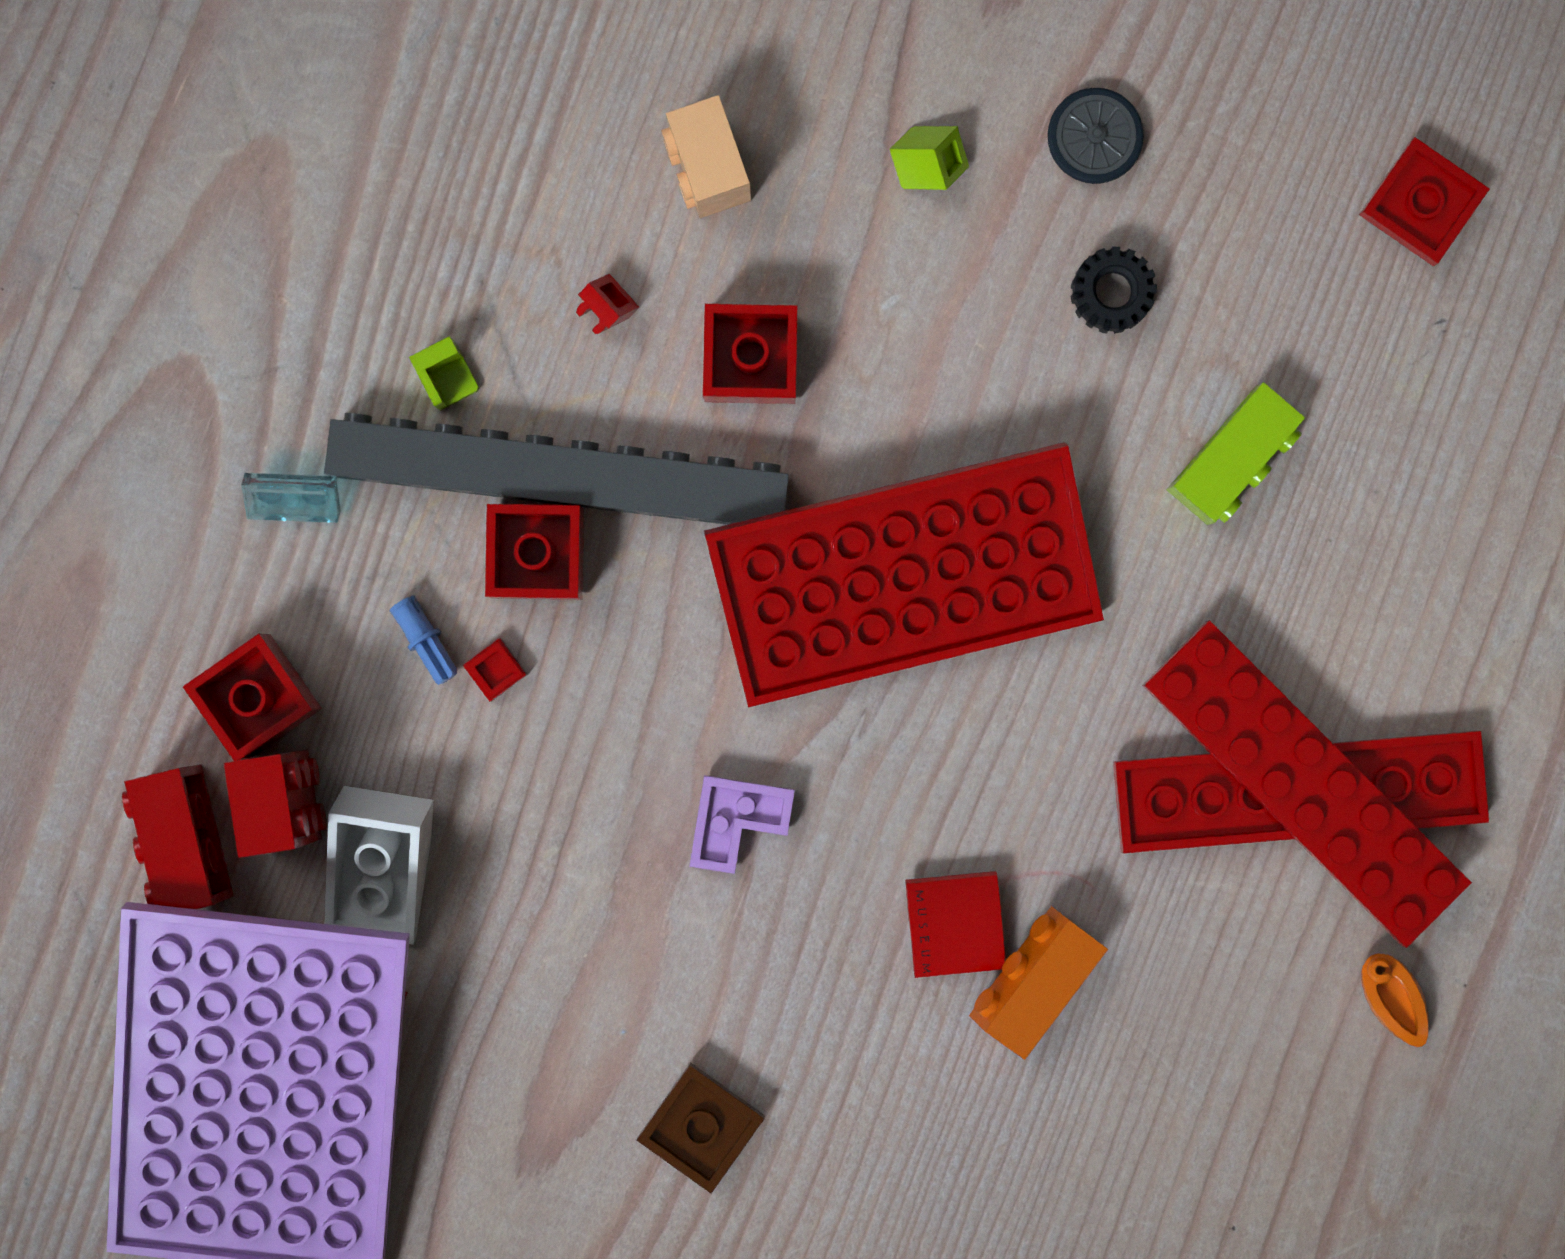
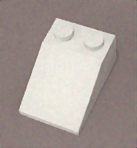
[324,786,434,945]

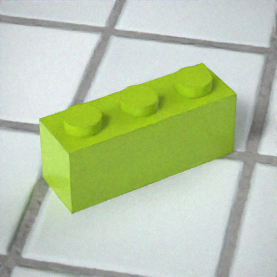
[1166,382,1305,525]

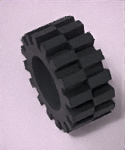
[1070,246,1157,334]

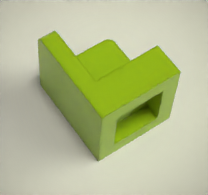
[889,126,969,190]
[409,336,479,411]

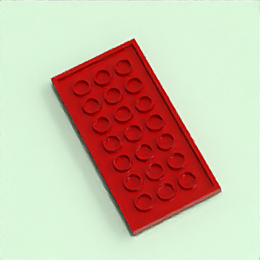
[704,442,1104,708]

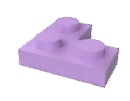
[689,775,795,874]

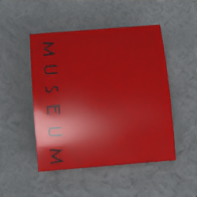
[905,871,1005,978]

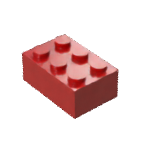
[224,749,327,858]
[122,764,234,909]

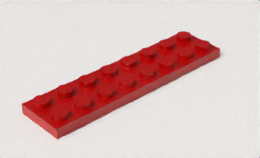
[1142,620,1472,948]
[1113,731,1489,854]

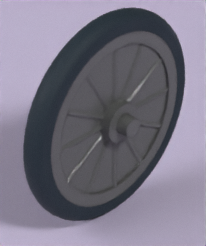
[1047,88,1144,184]

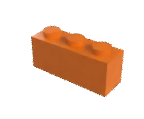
[969,906,1108,1060]

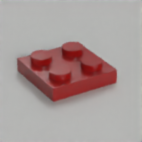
[1359,137,1490,267]

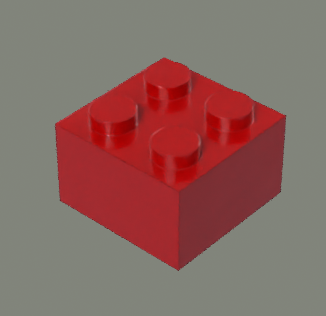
[703,303,798,404]
[485,504,584,600]
[183,633,322,761]

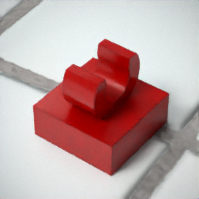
[576,274,639,334]

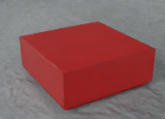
[463,638,528,702]

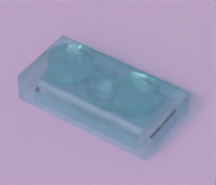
[241,473,341,523]

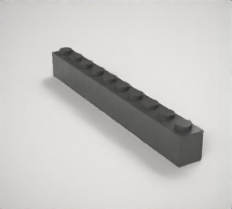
[324,413,789,525]

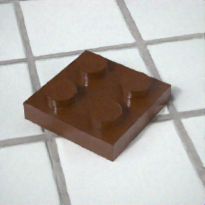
[636,1062,765,1194]

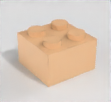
[661,95,751,219]

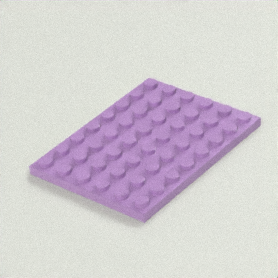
[106,902,410,1259]

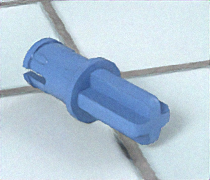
[389,595,457,685]

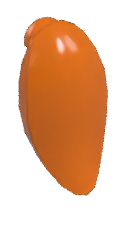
[1361,953,1429,1047]

